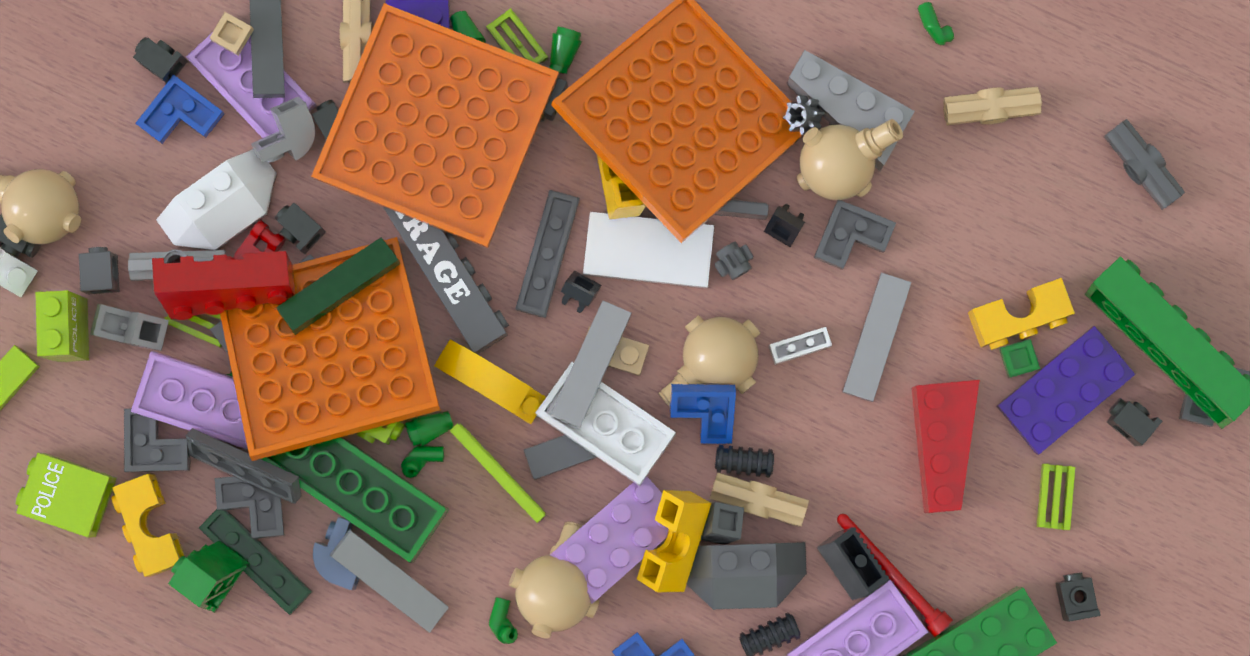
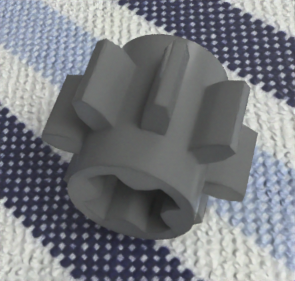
[783,96,825,135]
[715,241,754,280]

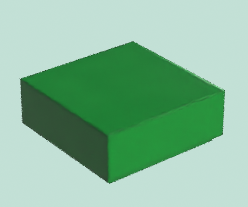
[999,339,1040,378]

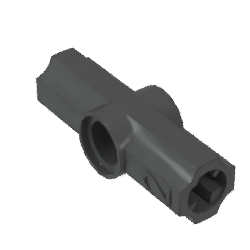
[1104,119,1186,210]

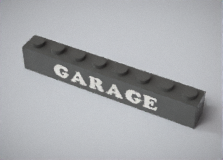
[383,207,509,355]

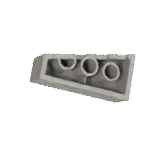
[787,50,915,171]

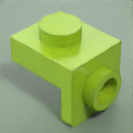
[357,421,405,445]

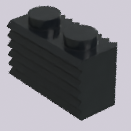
[817,527,889,600]

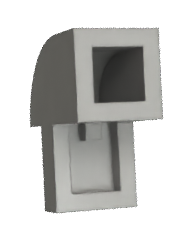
[251,96,315,162]
[90,304,169,351]

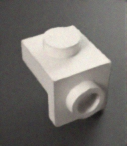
[0,248,38,297]

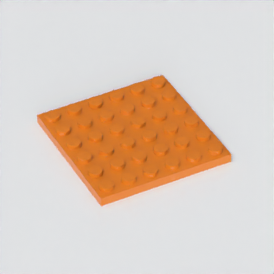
[551,0,804,243]
[311,3,559,248]
[220,237,440,461]

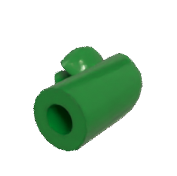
[917,2,954,45]
[401,446,444,478]
[489,597,518,644]

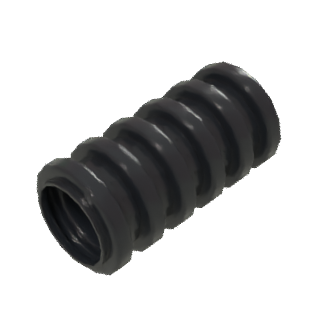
[715,444,774,478]
[739,612,801,656]

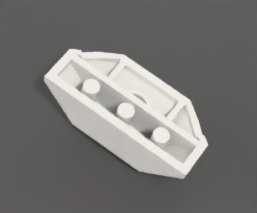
[156,150,277,250]

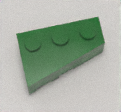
[168,541,249,613]

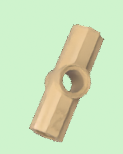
[340,0,374,84]
[943,87,1042,125]
[710,473,809,526]

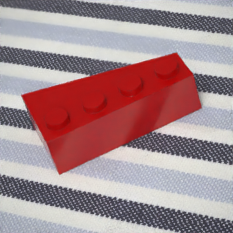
[152,251,295,320]
[911,380,980,513]

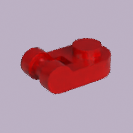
[233,220,286,259]

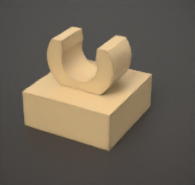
[209,12,254,56]

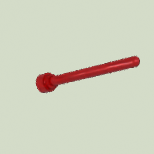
[837,514,953,637]

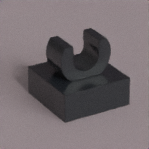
[763,204,805,247]
[561,271,602,313]

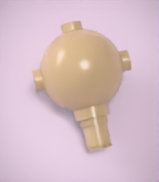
[797,119,903,200]
[0,169,81,244]
[658,315,760,407]
[509,522,599,638]

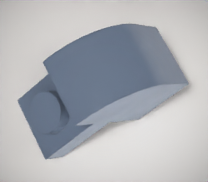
[313,517,359,590]

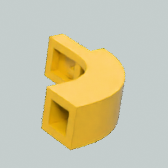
[434,339,546,424]

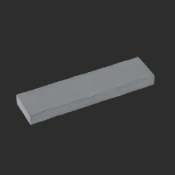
[842,273,911,402]
[551,301,632,429]
[330,530,449,633]

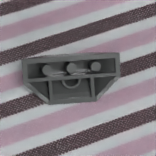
[687,542,807,610]

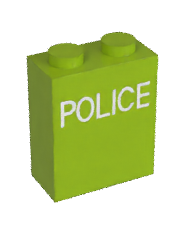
[35,290,89,362]
[16,453,117,538]

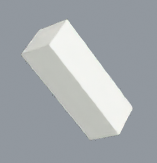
[769,327,832,365]

